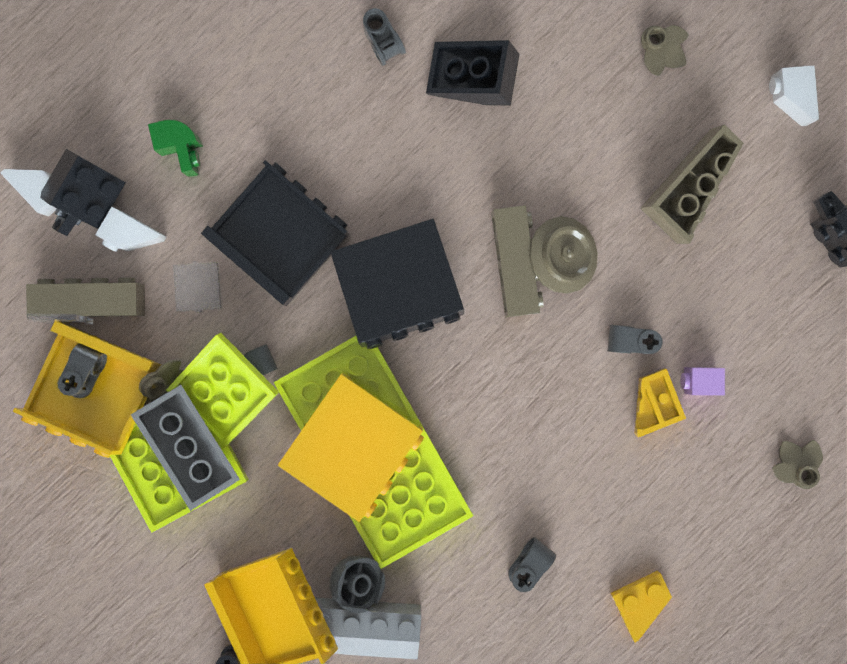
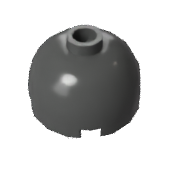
[329,555,385,613]

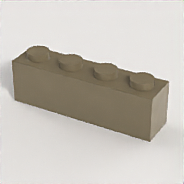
[491,205,543,318]
[26,278,145,317]

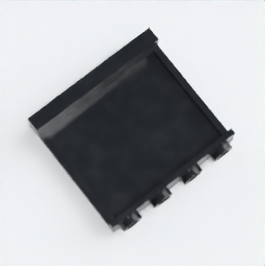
[201,160,349,306]
[330,218,464,349]

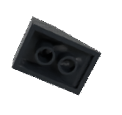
[426,40,520,106]

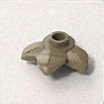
[641,25,689,76]
[139,360,183,402]
[772,440,823,489]

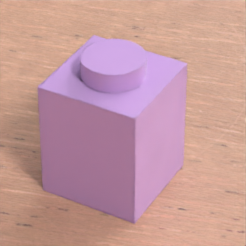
[680,367,725,395]

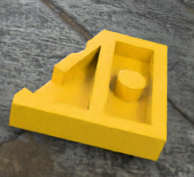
[634,368,686,438]
[610,570,672,642]

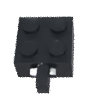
[40,149,126,236]
[810,191,847,268]

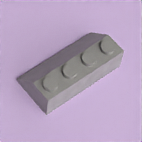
[131,385,240,511]
[315,598,421,659]

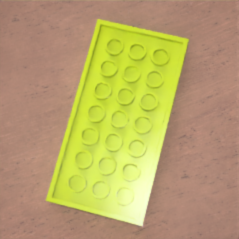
[274,336,473,569]

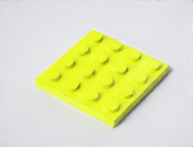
[110,423,249,533]

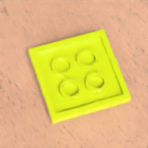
[166,333,279,449]

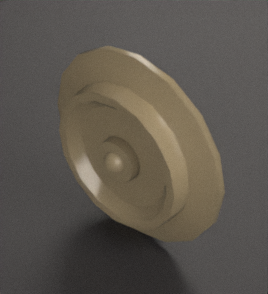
[529,216,598,294]

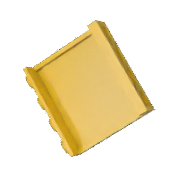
[13,321,162,458]
[277,373,424,522]
[204,548,338,664]

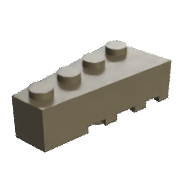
[640,124,744,244]

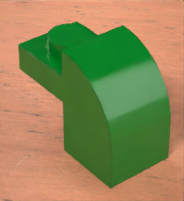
[148,120,203,177]

